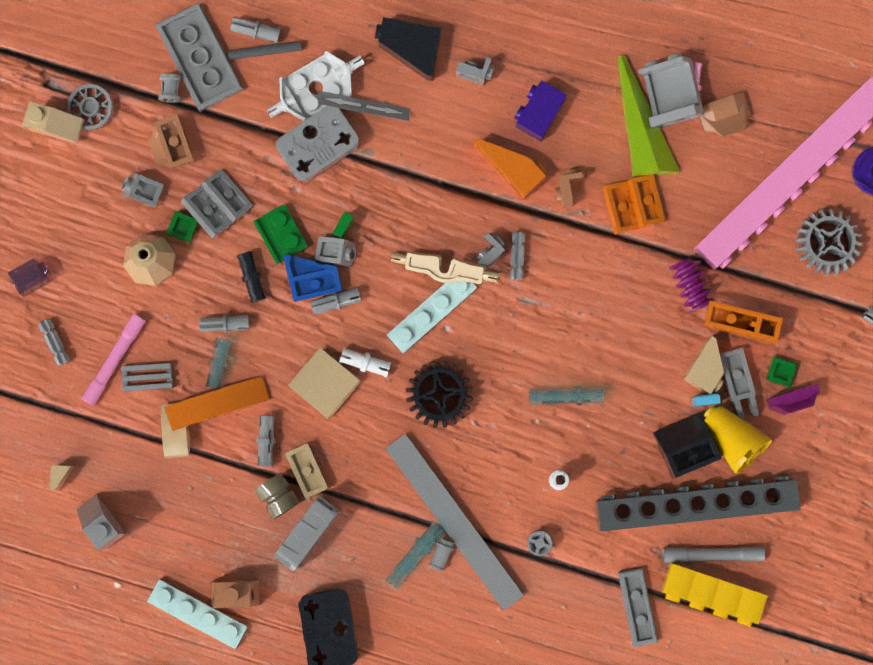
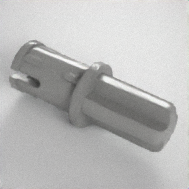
[231,17,281,43]
[311,287,361,314]
[199,314,249,334]

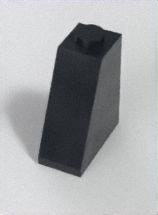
[375,17,441,81]

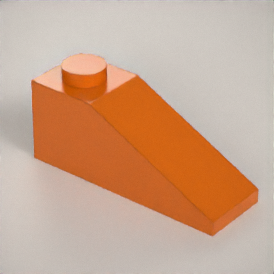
[474,138,546,199]
[704,301,783,345]

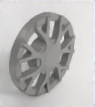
[67,84,113,130]

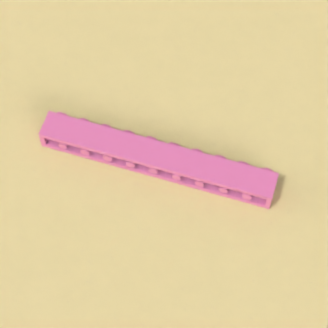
[693,76,873,270]

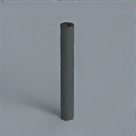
[228,41,302,60]

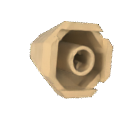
[123,234,176,287]

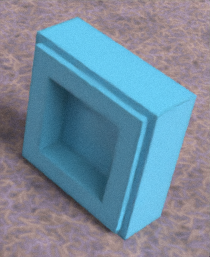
[691,394,720,407]

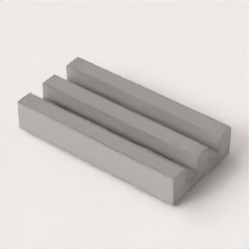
[121,363,173,392]

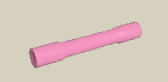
[81,314,146,406]

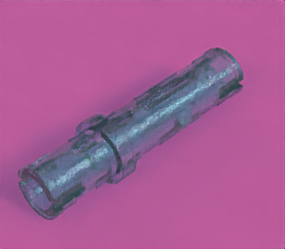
[529,386,604,406]
[385,521,445,589]

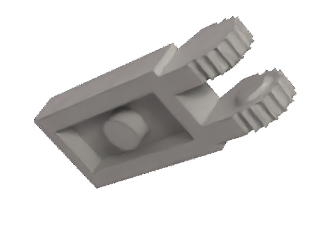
[720,347,759,420]

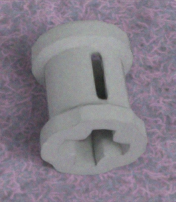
[158,74,181,103]

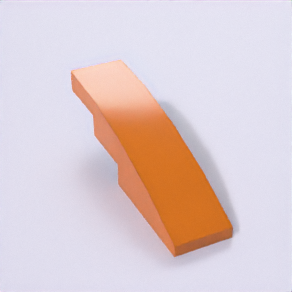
[164,376,270,431]

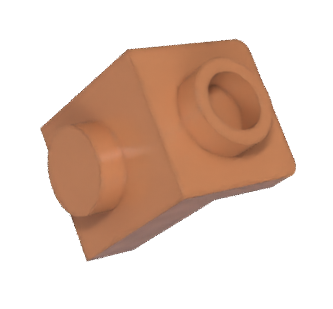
[555,169,584,208]

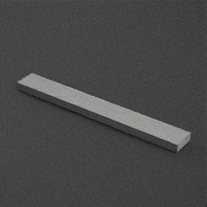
[385,434,524,610]

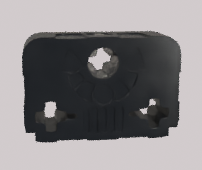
[298,589,359,665]

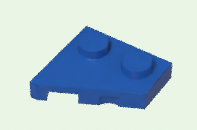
[283,254,342,302]

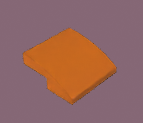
[602,175,666,235]

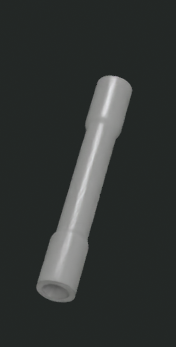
[663,546,765,563]

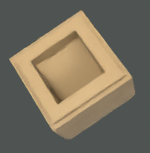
[50,465,74,491]

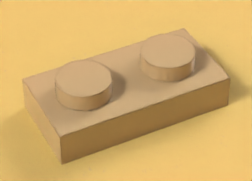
[285,443,329,499]

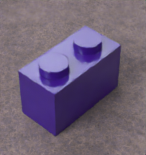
[514,80,567,142]

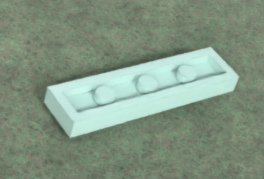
[387,280,477,354]
[147,579,248,649]

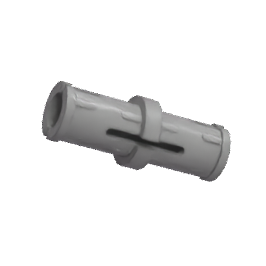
[256,416,276,467]

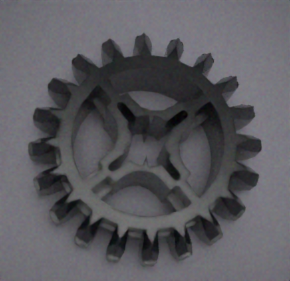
[406,361,473,428]

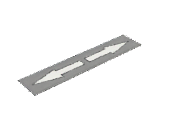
[318,91,409,121]

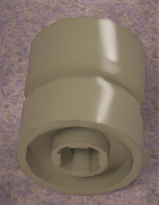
[254,473,300,520]

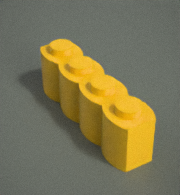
[661,563,768,627]

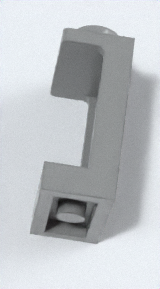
[638,54,705,129]

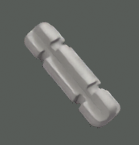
[510,231,525,280]
[38,319,70,366]

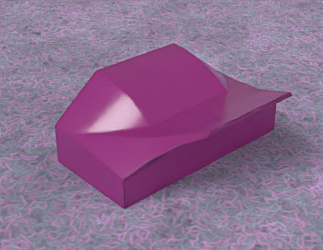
[766,384,820,415]

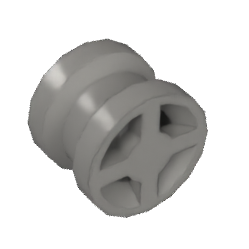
[526,531,552,556]

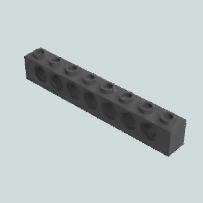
[595,476,801,532]

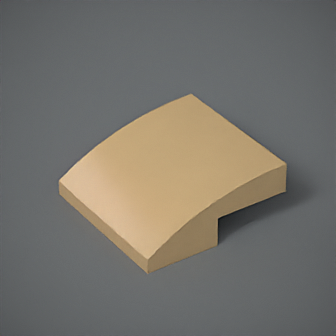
[288,348,361,419]

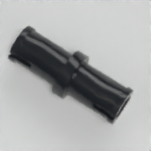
[237,251,266,303]

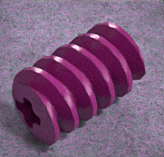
[669,258,715,314]

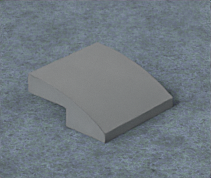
[181,169,253,239]

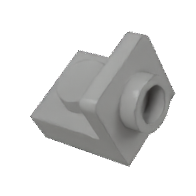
[456,56,495,85]
[121,174,164,208]
[477,232,505,270]
[314,236,356,267]

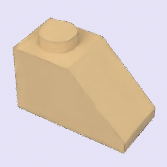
[22,102,84,143]
[683,336,724,395]

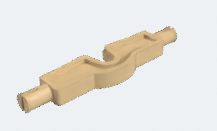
[391,251,501,284]

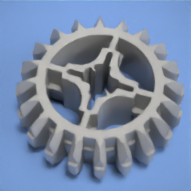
[795,209,863,276]

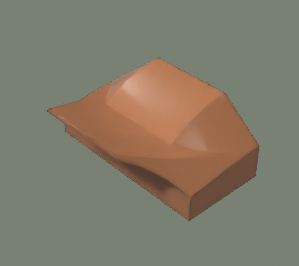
[698,92,751,137]
[148,114,194,169]

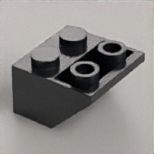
[653,414,722,479]

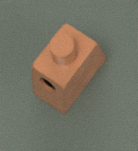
[211,580,260,608]

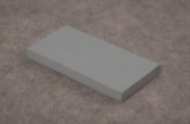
[155,3,243,112]

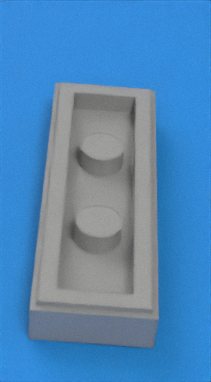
[618,568,658,648]

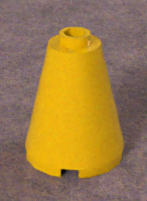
[704,406,772,474]

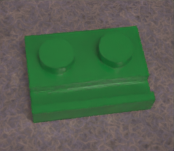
[253,204,308,265]

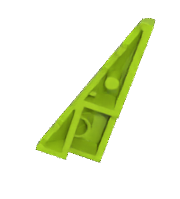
[617,56,679,177]

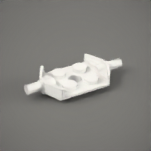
[266,51,365,122]

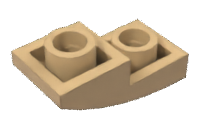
[161,403,190,458]

